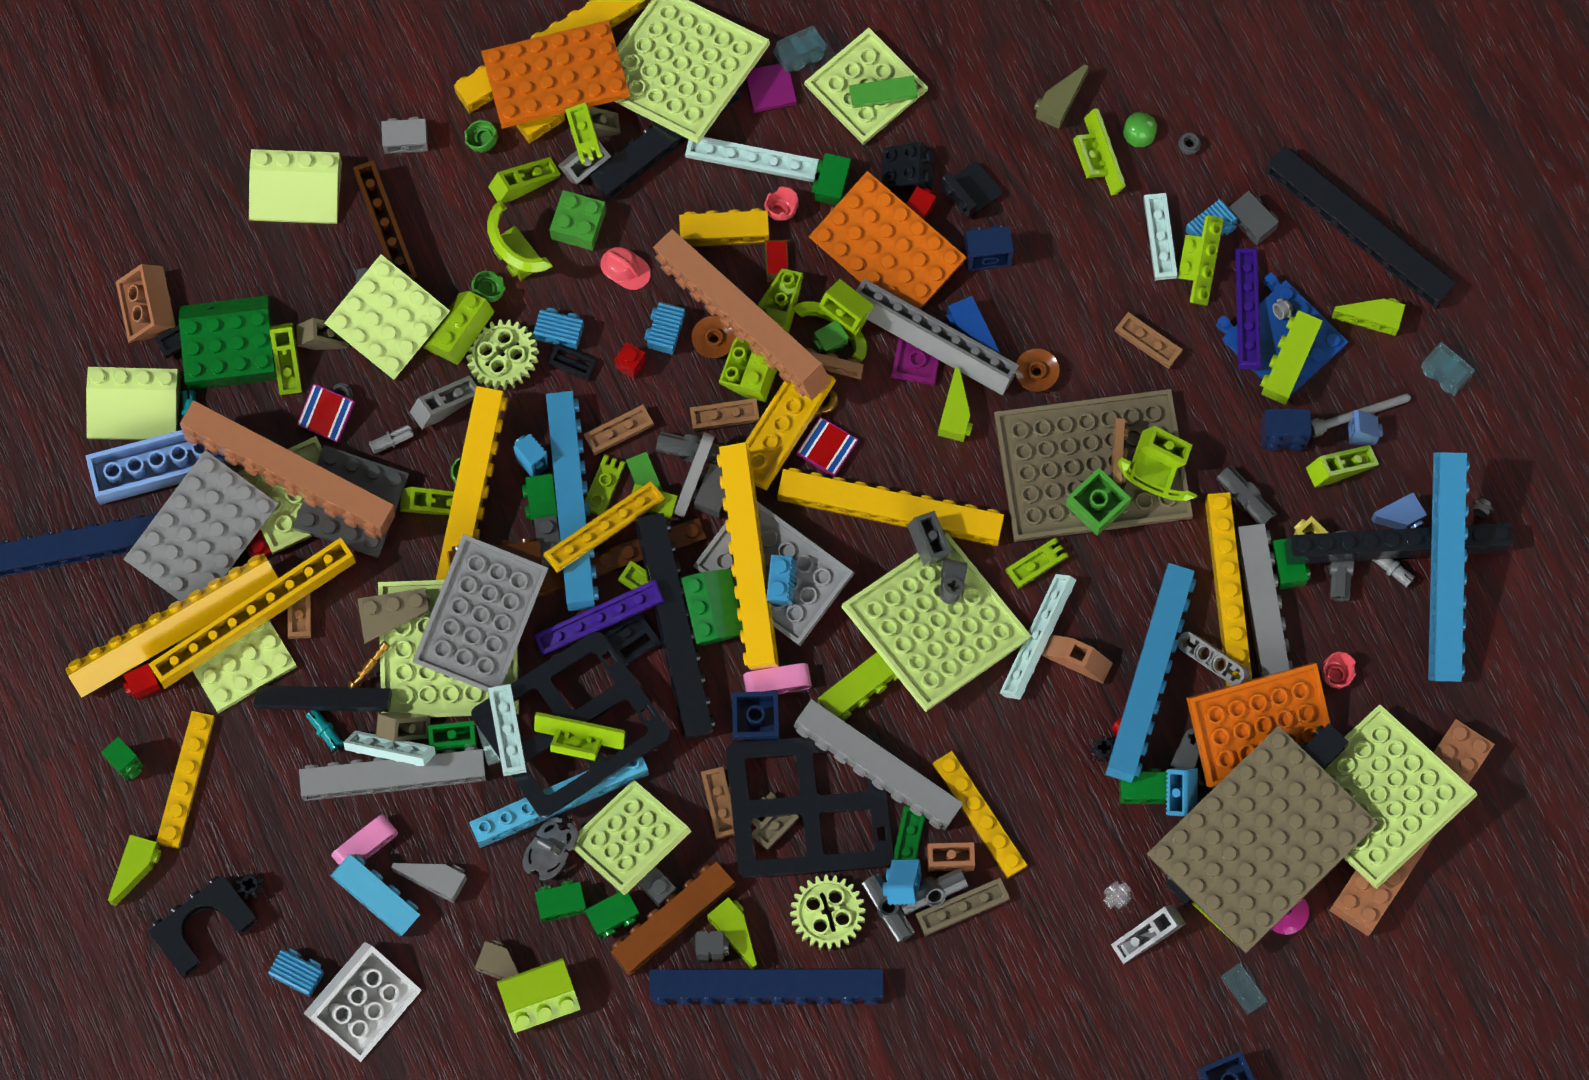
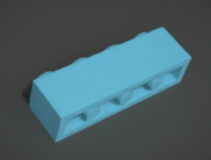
[330,854,420,936]

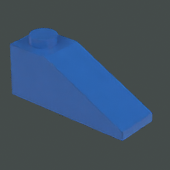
[945,296,1000,354]

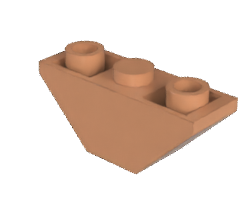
[1041,635,1113,684]

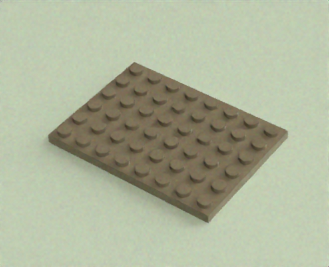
[994,389,1193,542]
[1147,725,1378,953]

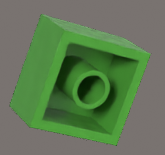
[550,190,606,251]
[1065,468,1131,536]

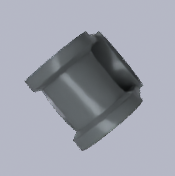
[939,558,967,604]
[1170,728,1199,768]

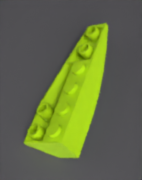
[719,268,803,402]

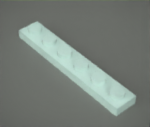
[685,137,819,182]
[1000,574,1076,699]

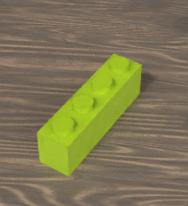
[1260,310,1323,405]
[818,652,899,721]

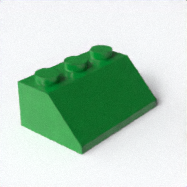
[681,568,743,646]

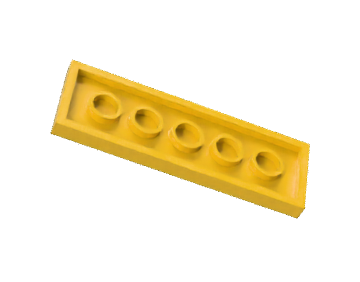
[745,374,836,491]

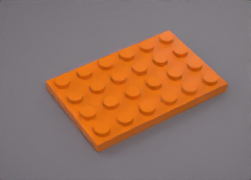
[481,20,630,129]
[809,171,967,310]
[1187,662,1330,787]

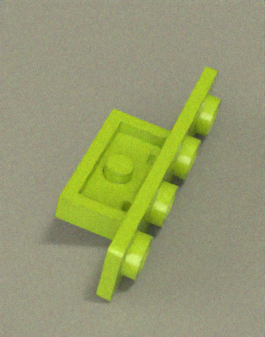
[1073,108,1125,195]
[1178,215,1223,306]
[534,712,625,761]

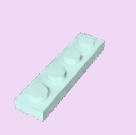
[1144,193,1177,281]
[488,684,526,776]
[343,730,435,766]

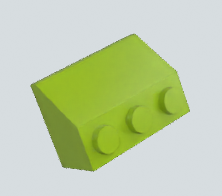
[422,291,495,365]
[497,958,581,1033]

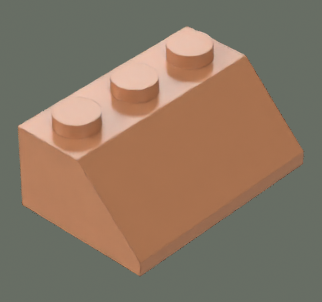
[116,264,176,343]

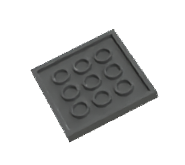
[293,445,409,558]

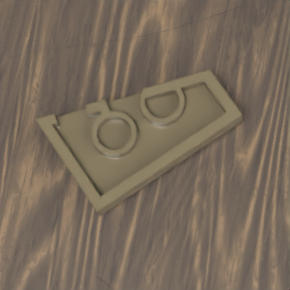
[358,588,429,644]

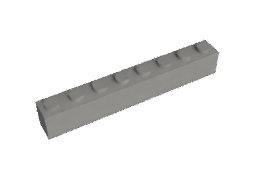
[855,279,1019,396]
[1236,524,1293,677]
[794,699,963,831]
[299,747,487,801]

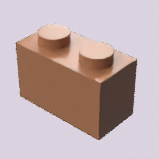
[927,842,975,872]

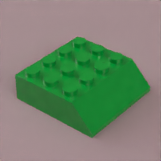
[179,295,277,391]

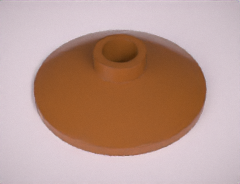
[692,316,736,359]
[1015,349,1060,392]

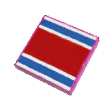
[297,384,356,442]
[797,417,858,477]

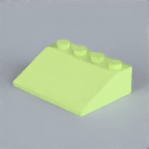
[249,149,342,224]
[86,367,181,440]

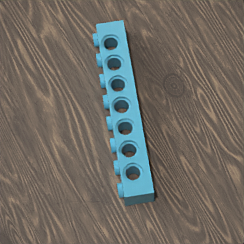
[469,757,649,848]

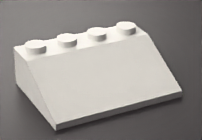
[303,942,422,1062]

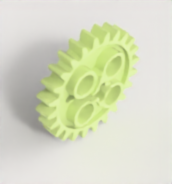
[466,320,539,390]
[790,875,865,951]

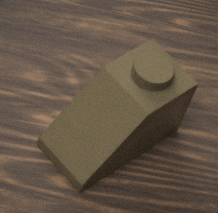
[570,107,621,137]
[296,318,349,350]
[376,712,431,742]
[475,940,518,980]

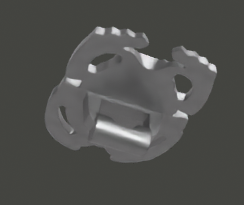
[522,817,579,881]

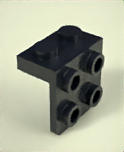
[881,141,935,191]
[941,162,1002,219]

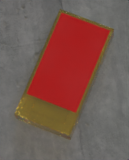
[765,240,788,285]

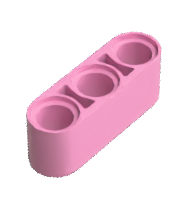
[743,663,812,694]
[331,814,398,865]

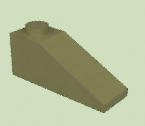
[1034,64,1089,129]

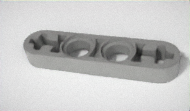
[673,432,715,518]
[1178,632,1250,685]

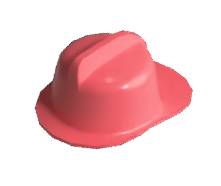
[601,247,650,290]

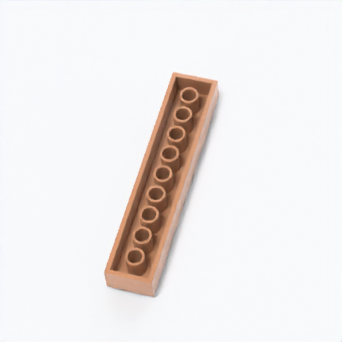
[653,229,831,401]
[180,400,395,539]
[1329,719,1495,936]

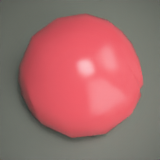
[764,186,799,221]
[1321,651,1356,689]

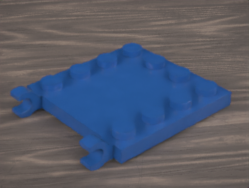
[1216,272,1348,397]

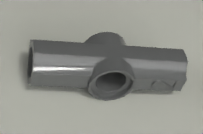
[656,431,724,465]
[1217,465,1277,526]
[1329,531,1354,602]
[900,868,968,915]
[862,873,915,943]

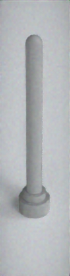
[1311,394,1411,438]

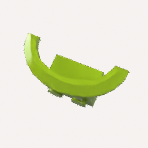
[487,200,553,281]
[792,279,874,362]
[1117,426,1197,501]

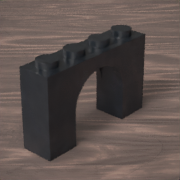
[148,875,258,979]

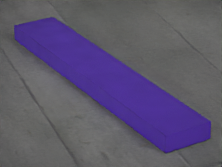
[1235,248,1261,369]
[534,580,665,656]

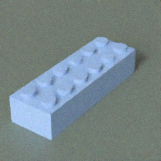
[85,430,231,505]

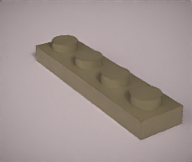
[915,878,1010,936]

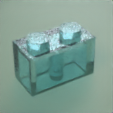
[773,25,827,73]
[1421,342,1475,396]

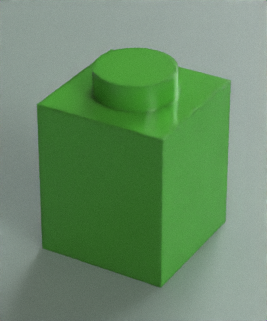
[813,320,849,355]

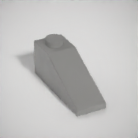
[410,375,477,429]
[391,863,467,904]
[1111,904,1186,964]

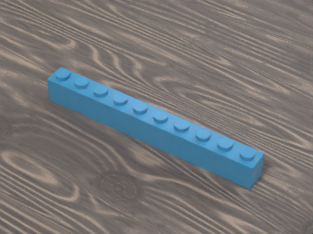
[546,391,599,611]
[1428,452,1470,682]
[1105,563,1196,783]

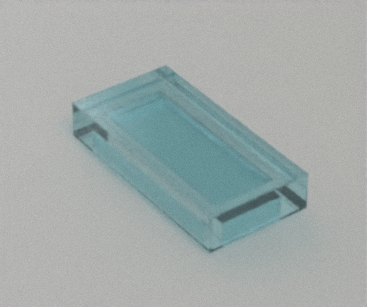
[1221,963,1267,1015]

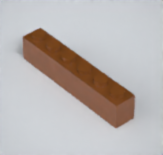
[611,861,735,977]

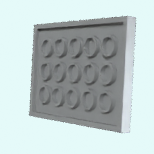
[123,450,279,601]
[693,502,855,646]
[412,534,548,692]

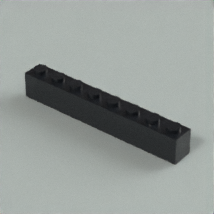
[590,87,742,203]

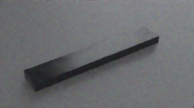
[253,685,392,712]

